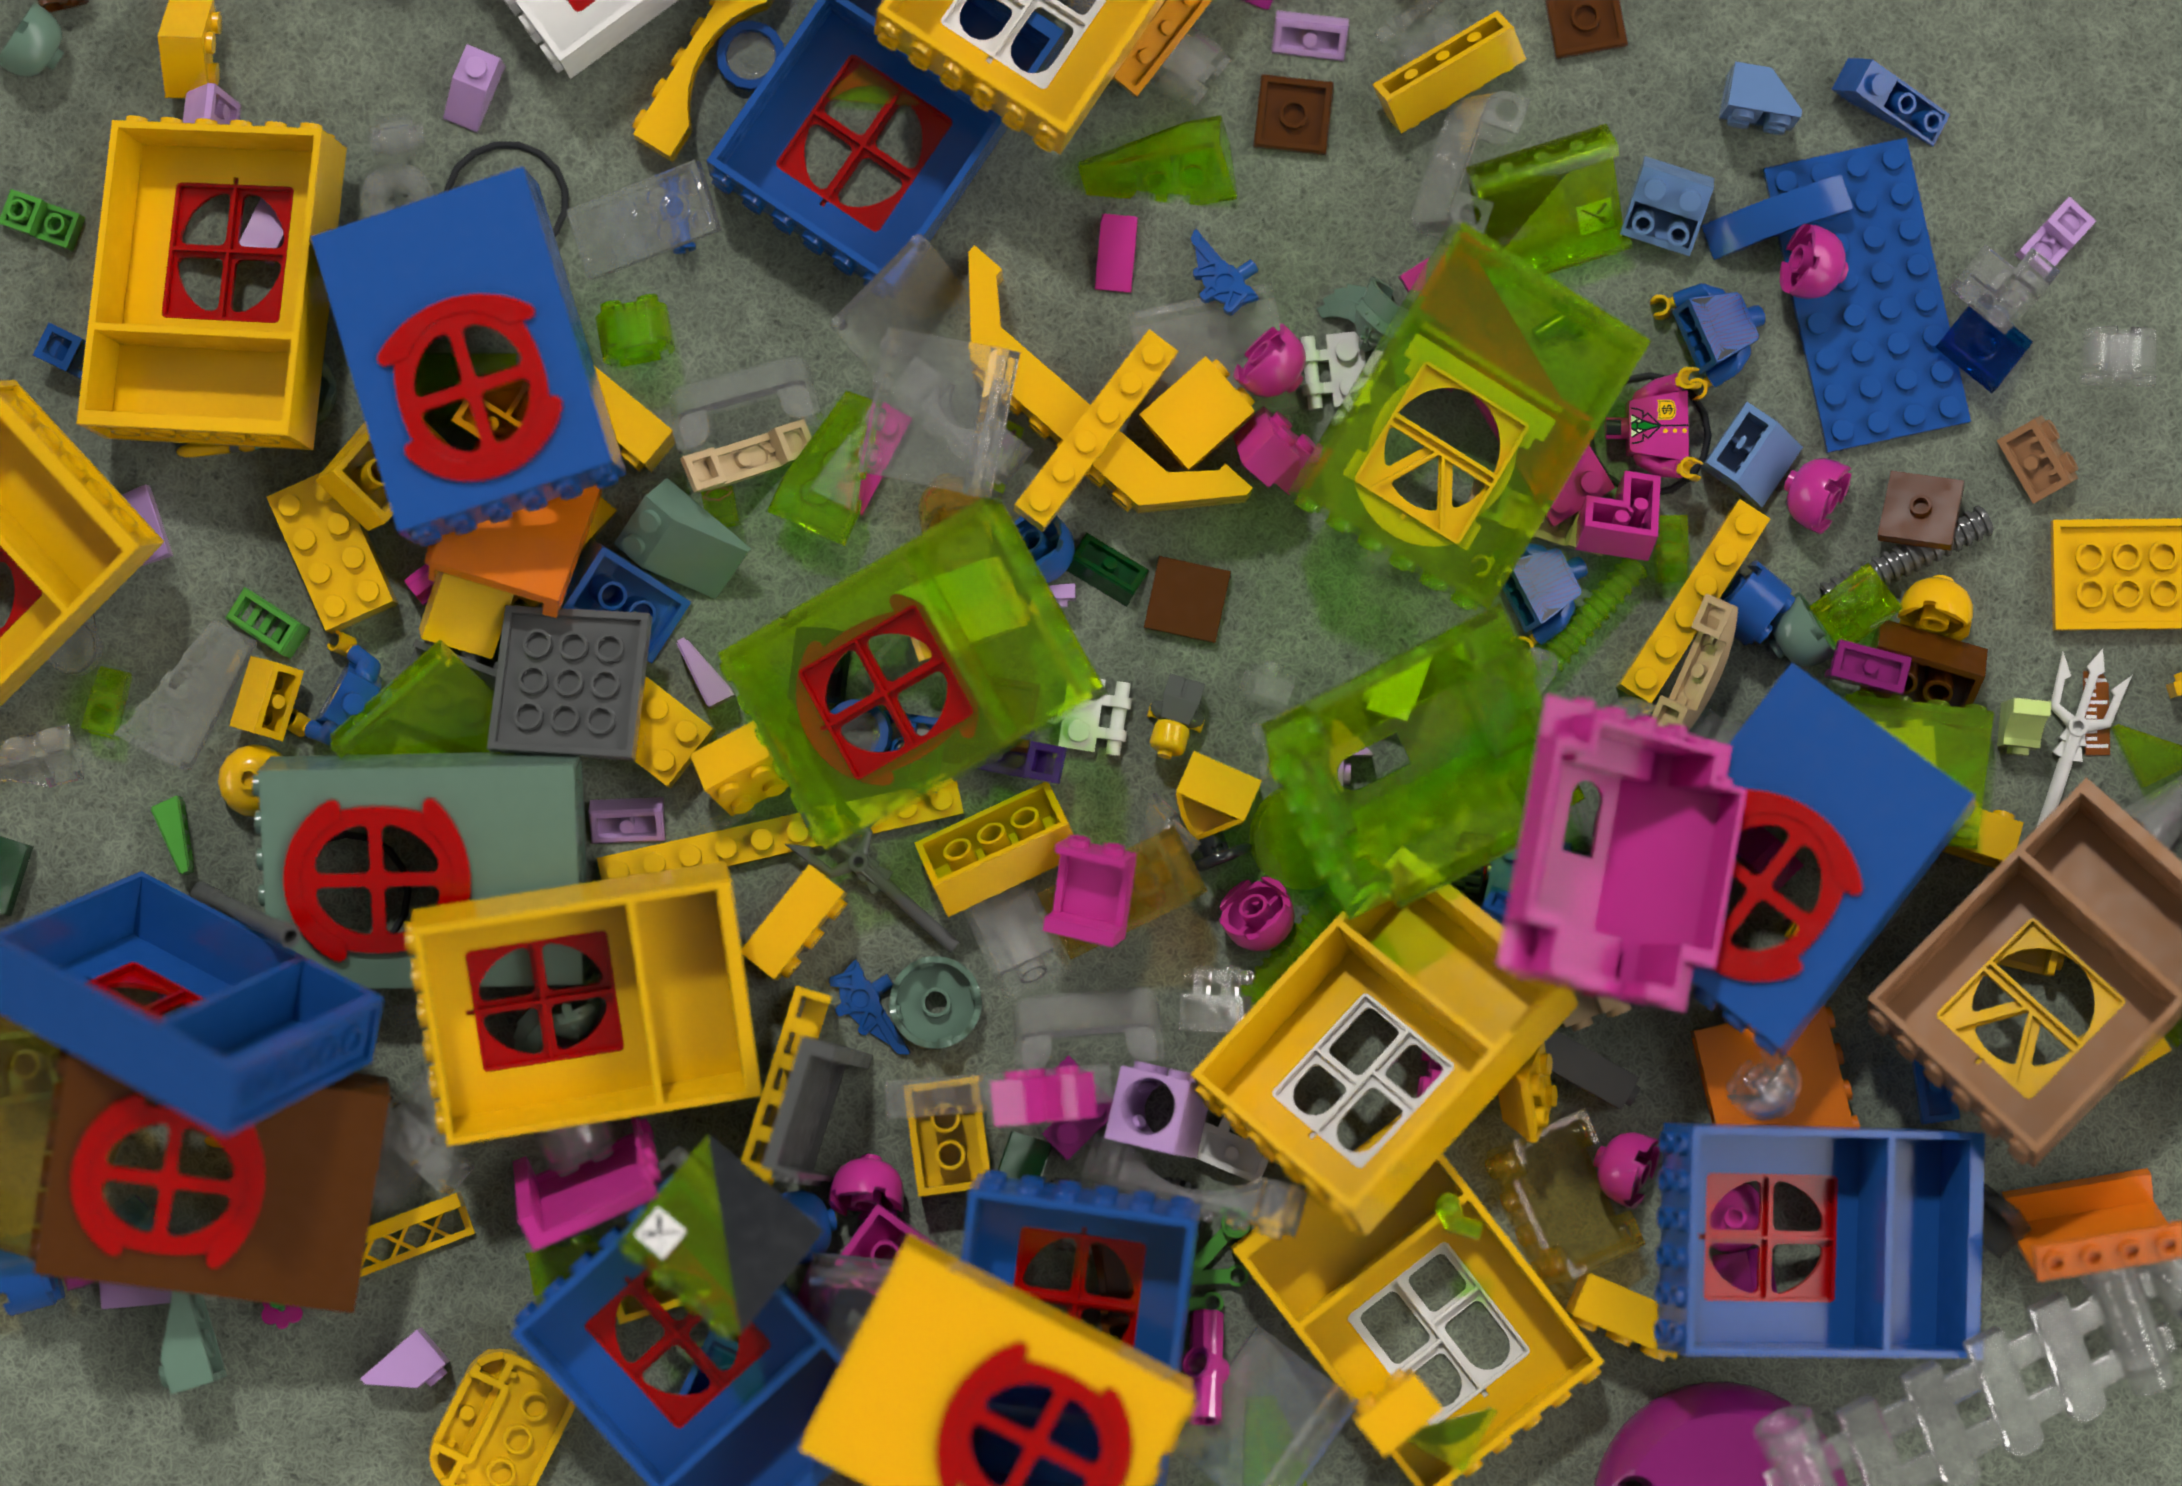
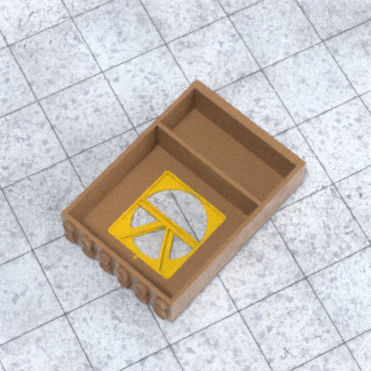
[1867,777,2182,1168]

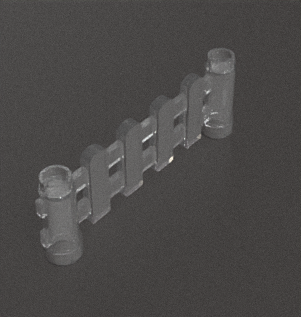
[1754,1265,2177,1486]

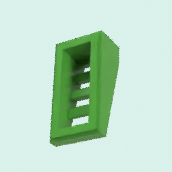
[225,587,310,659]
[151,796,194,875]

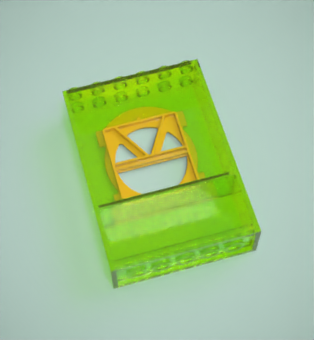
[1288,221,1652,612]

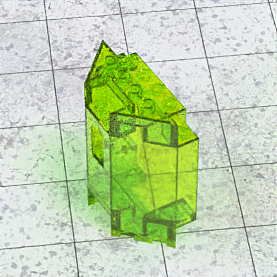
[1261,603,1585,920]

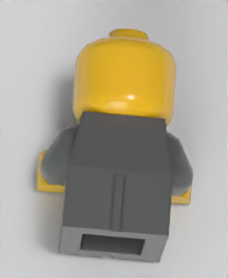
[1147,673,1205,759]

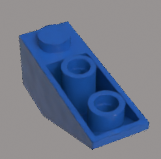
[1831,58,1950,146]

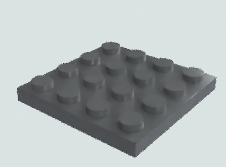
[487,605,652,761]

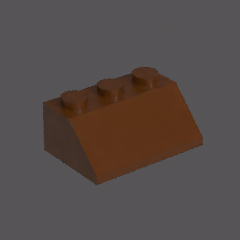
[1856,618,1988,730]

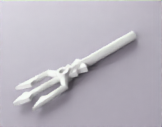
[2036,649,2132,828]

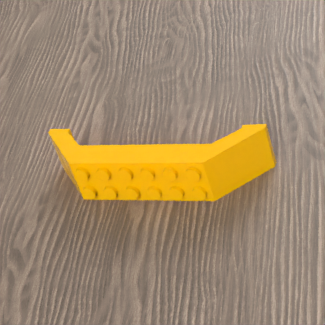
[968,245,1253,513]

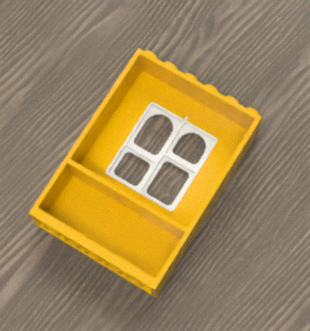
[874,0,1165,155]
[1190,847,1579,1236]
[1231,1112,1604,1486]

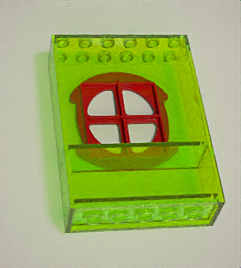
[717,498,1108,850]

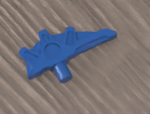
[1191,229,1259,316]
[829,959,911,1055]

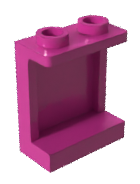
[1043,835,1137,947]

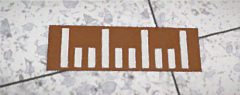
[2083,671,2110,755]

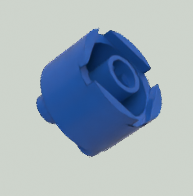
[1719,560,1796,645]
[0,1234,65,1316]

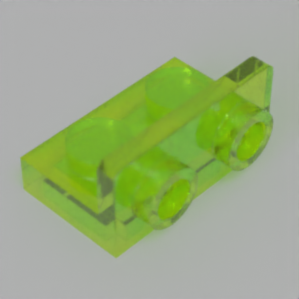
[1809,562,1902,644]
[525,1234,601,1296]

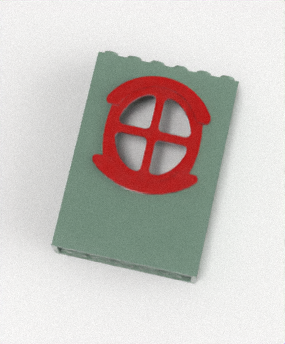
[252,752,590,989]

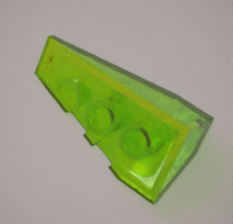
[1077,115,1237,205]
[767,390,878,547]

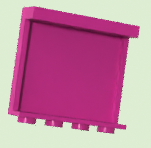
[513,1116,662,1251]

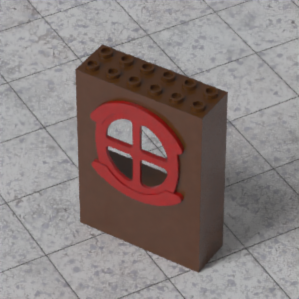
[28,1047,390,1313]

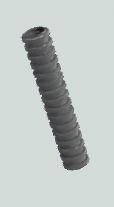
[1819,505,1993,612]

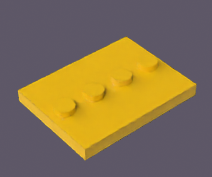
[2050,518,2182,631]

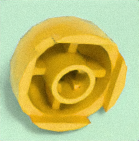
[1897,575,1973,641]
[218,744,283,817]

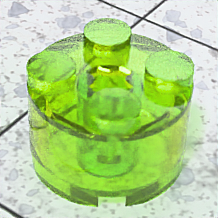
[595,294,675,367]

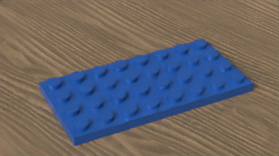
[1763,138,1971,453]

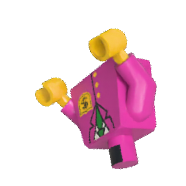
[1604,367,1703,482]

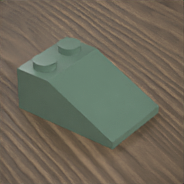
[614,478,751,599]
[158,1291,227,1395]

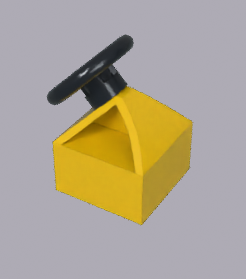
[1175,751,1262,876]

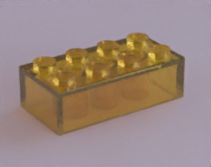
[1037,825,1208,960]

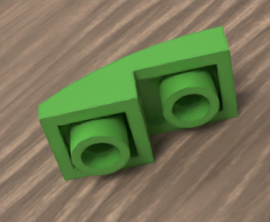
[0,189,86,251]

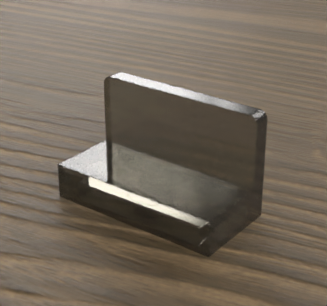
[1982,1182,2032,1259]

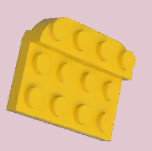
[429,1349,576,1486]

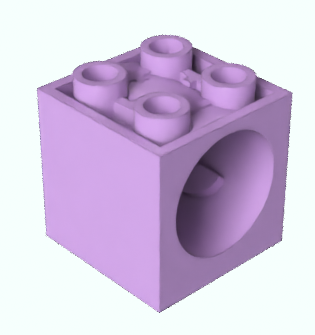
[1104,1061,1208,1159]

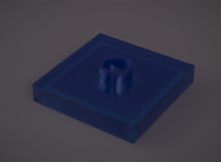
[1935,296,2033,394]

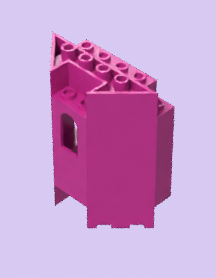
[1497,694,1747,1012]

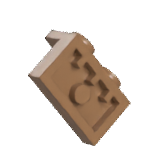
[1997,415,2078,504]

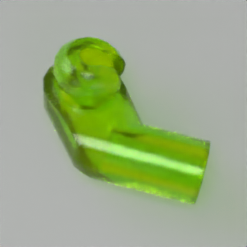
[1436,1193,1483,1240]

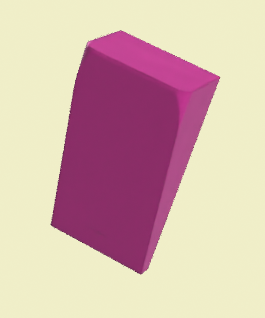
[1095,214,1138,293]

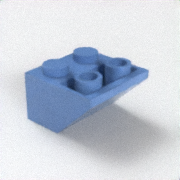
[1719,61,1802,135]
[1620,156,1714,256]
[1700,402,1803,508]

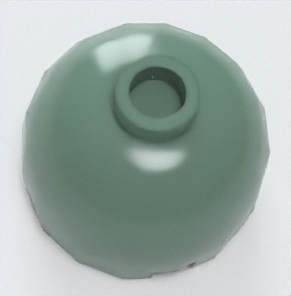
[0,2,64,77]
[1768,592,1836,667]

